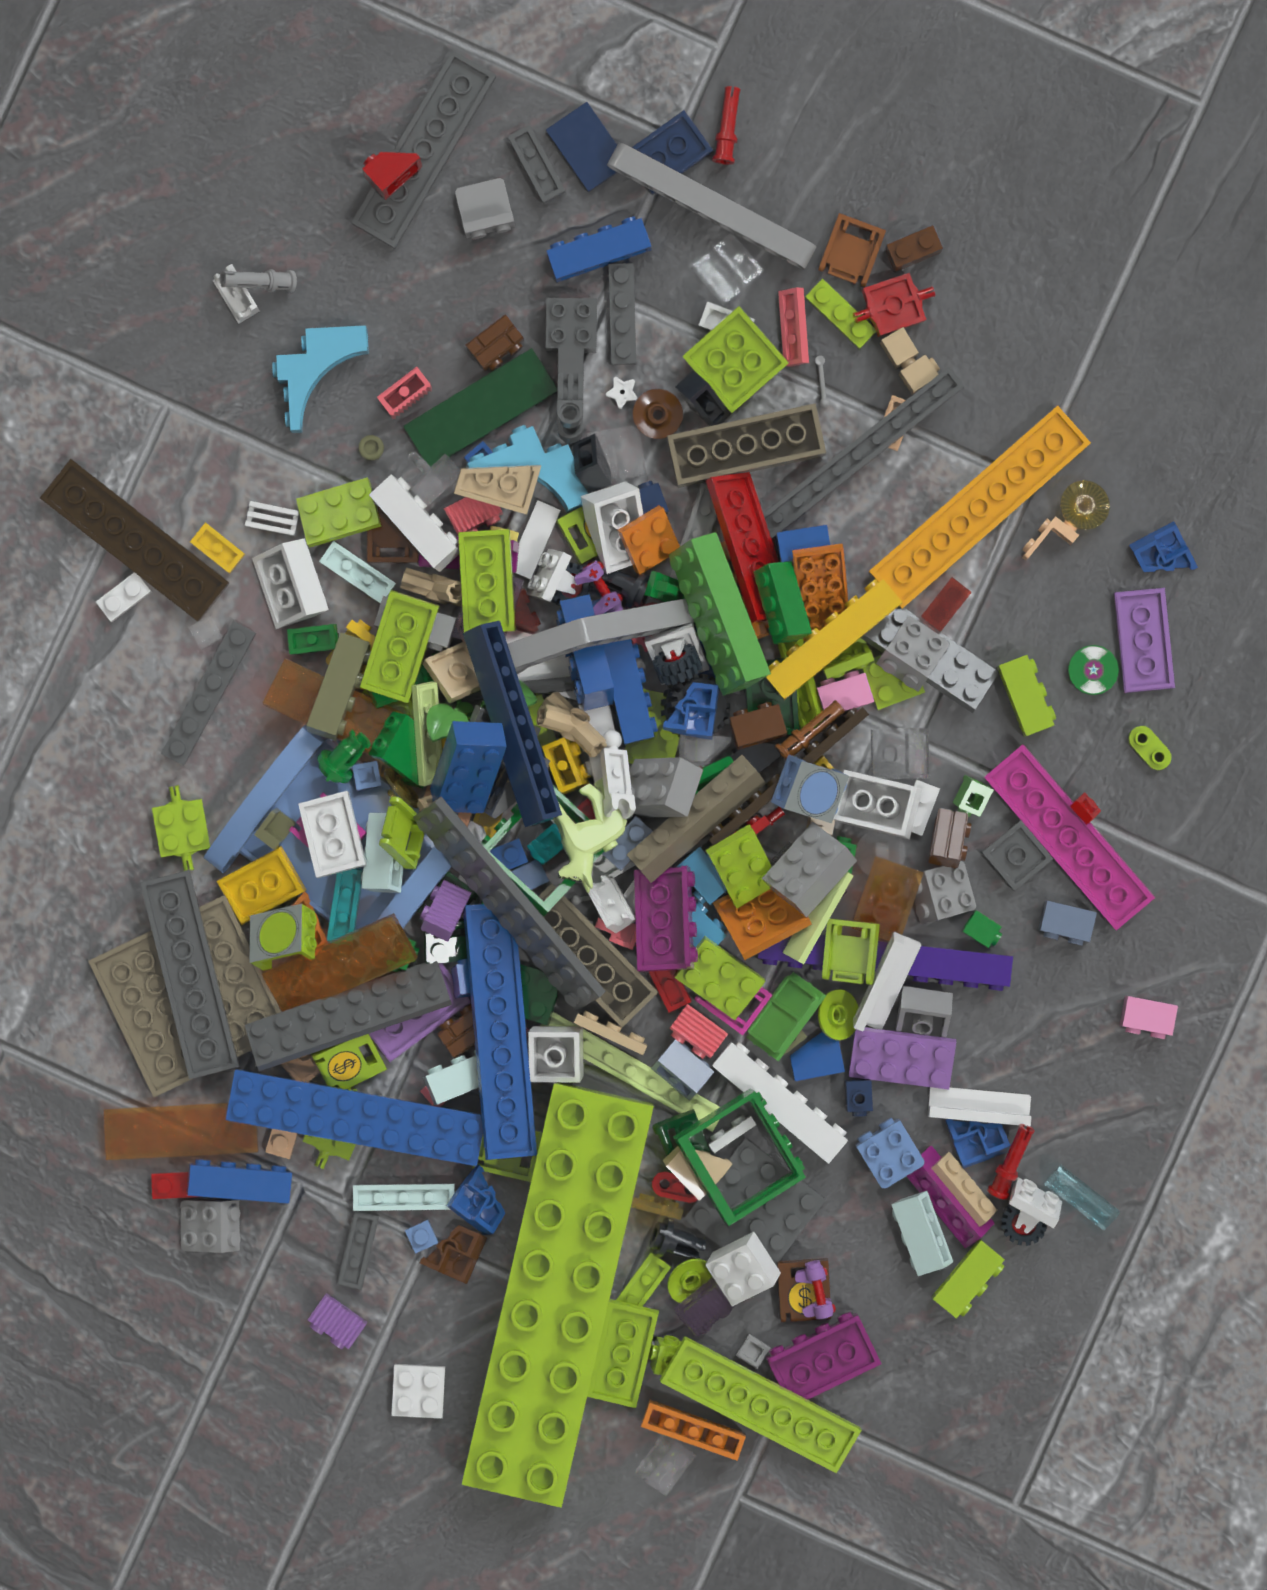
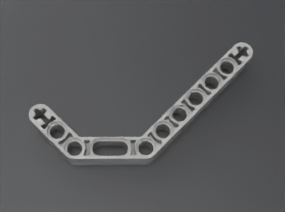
[508,599,696,675]

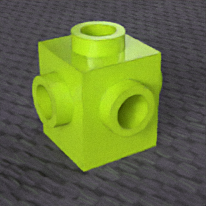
[649,1335,681,1375]

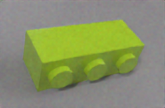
[997,655,1056,737]
[931,1239,1005,1319]

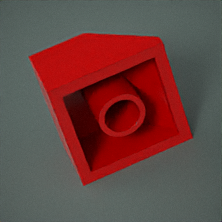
[362,152,423,200]

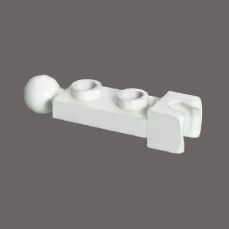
[600,730,636,819]

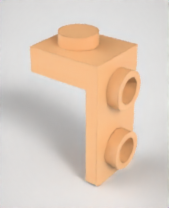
[1022,516,1079,560]

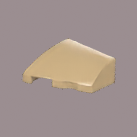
[663,1146,732,1201]

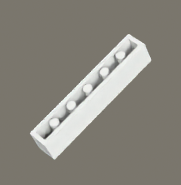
[712,1041,848,1164]

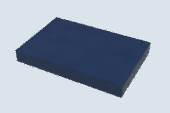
[546,102,618,193]
[632,110,713,196]

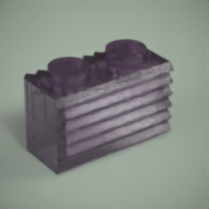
[674,1277,735,1337]

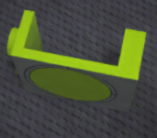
[249,904,317,971]

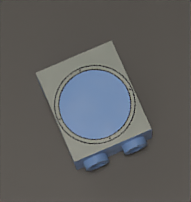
[771,754,849,823]

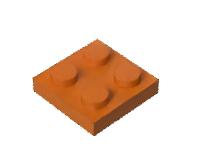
[617,505,680,575]

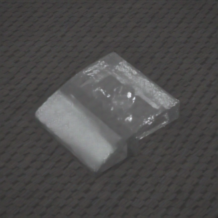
[691,233,764,306]
[586,425,647,481]

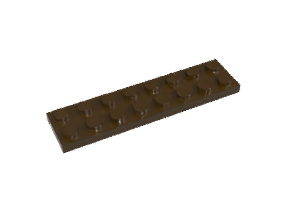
[40,459,230,622]
[707,707,869,847]

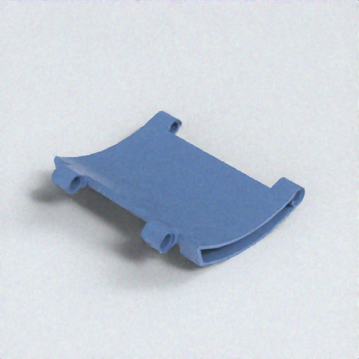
[203,716,458,981]

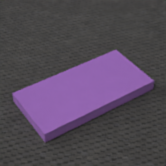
[1114,588,1175,693]
[369,963,471,1063]

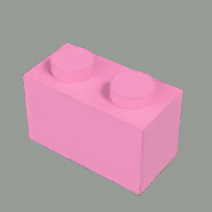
[817,670,874,718]
[1120,996,1178,1039]

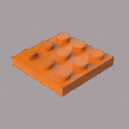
[713,889,812,960]

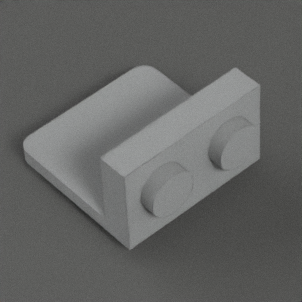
[455,178,515,239]
[876,617,949,691]
[907,861,976,924]
[181,1200,240,1253]

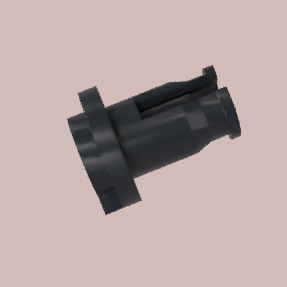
[595,571,650,610]
[650,1217,706,1259]

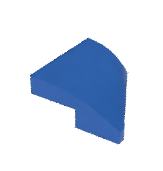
[1129,521,1198,572]
[663,682,719,740]
[790,1031,845,1081]
[945,1119,1011,1169]
[447,1165,505,1235]

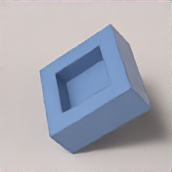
[352,761,382,791]
[405,1220,439,1254]

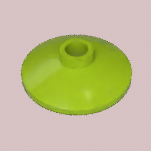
[818,989,859,1040]
[667,1259,715,1304]

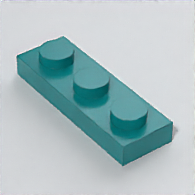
[327,868,364,945]

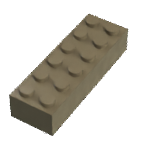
[667,403,826,488]
[538,883,658,1027]

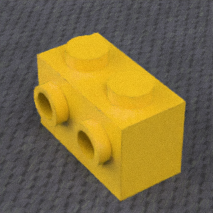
[542,737,590,794]

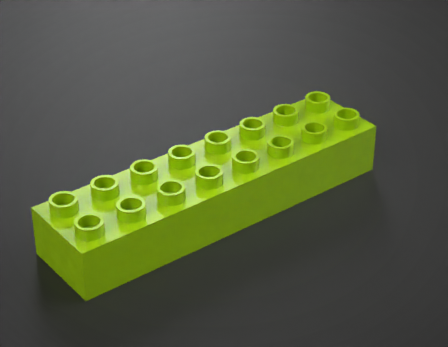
[462,1082,654,1508]

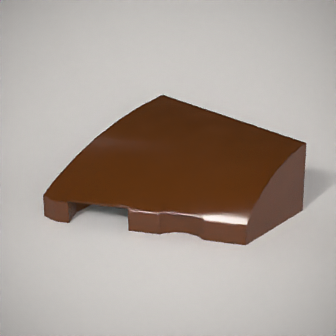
[419,1225,487,1284]

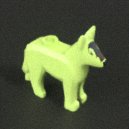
[552,778,627,893]

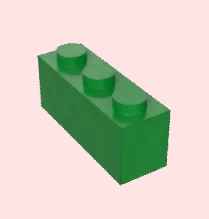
[753,561,812,644]

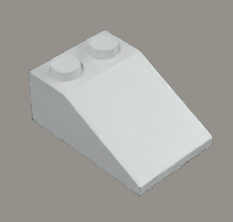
[581,481,643,574]

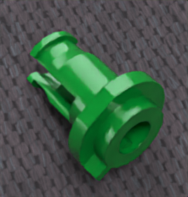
[317,730,371,783]

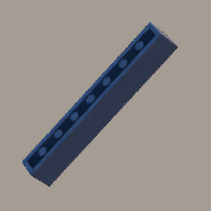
[463,621,562,827]

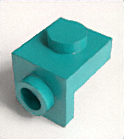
[527,823,563,865]

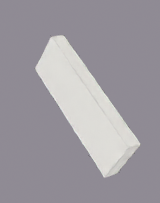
[516,500,561,579]

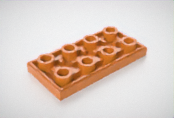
[792,544,848,641]

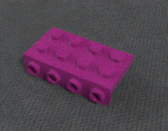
[634,865,698,972]
[766,1311,881,1400]

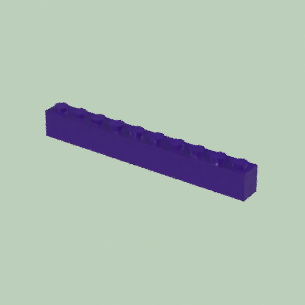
[757,935,1013,991]

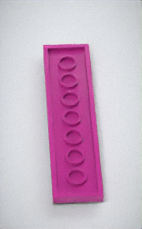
[984,744,1155,930]

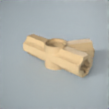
[400,568,463,608]
[536,692,607,757]

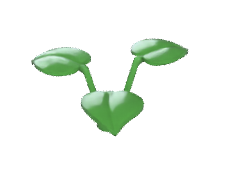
[426,650,537,742]

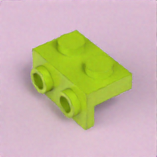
[822,638,874,679]

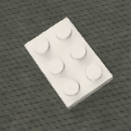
[298,791,367,878]

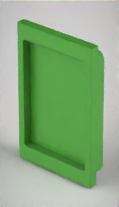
[746,972,826,1061]

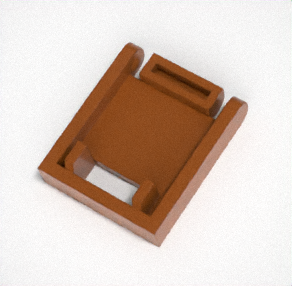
[818,213,886,288]

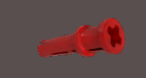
[712,86,741,165]
[987,1124,1035,1200]

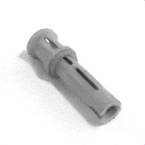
[219,269,297,293]

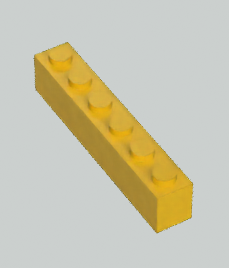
[765,579,903,700]

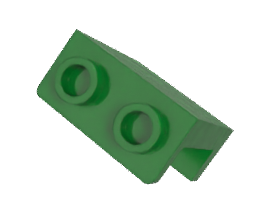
[368,712,443,789]

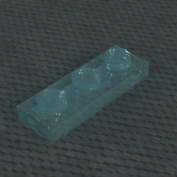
[1044,1164,1121,1230]

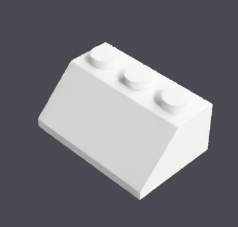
[252,538,329,629]

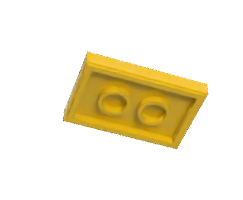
[216,846,307,925]

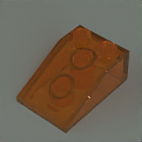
[851,856,924,941]

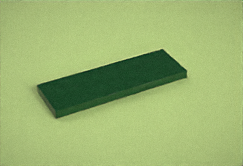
[403,348,558,469]

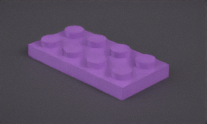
[849,1027,956,1090]

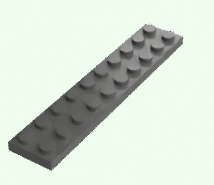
[413,797,606,1011]

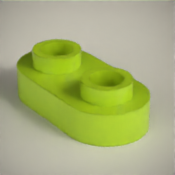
[1128,726,1171,770]

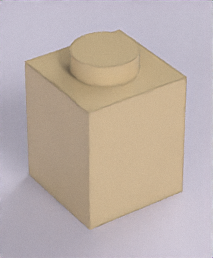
[880,327,919,369]
[899,355,940,395]

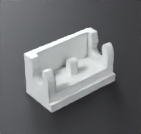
[213,264,260,324]
[588,875,636,933]

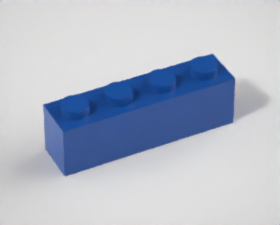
[546,217,651,283]
[603,639,658,745]
[186,1159,292,1203]

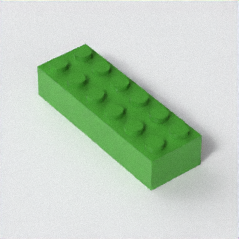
[669,532,771,696]

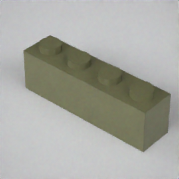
[306,633,371,741]

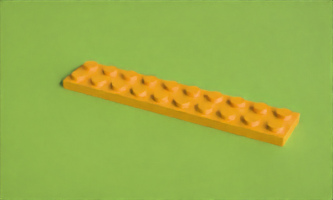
[869,406,1091,609]

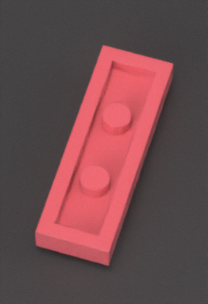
[778,287,809,367]

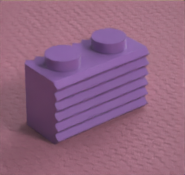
[420,880,472,942]
[308,1293,368,1349]

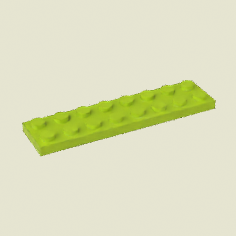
[660,1336,862,1473]

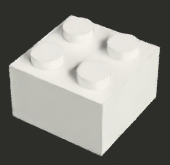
[528,1026,584,1083]
[705,1232,781,1306]

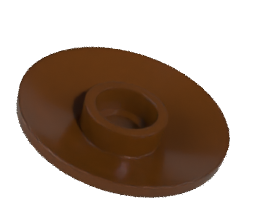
[633,389,683,439]

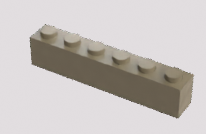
[627,755,766,883]

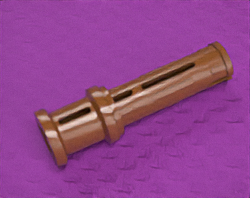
[775,700,845,760]

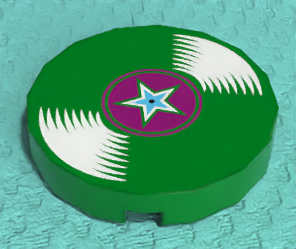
[1068,645,1119,696]

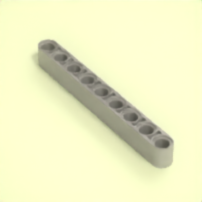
[607,142,817,270]

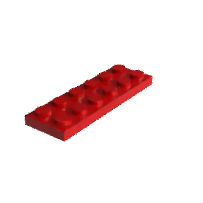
[706,472,779,623]

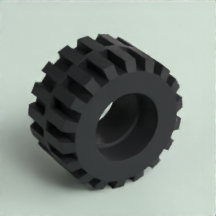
[660,674,730,740]

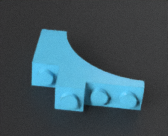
[272,326,369,433]
[466,425,589,513]

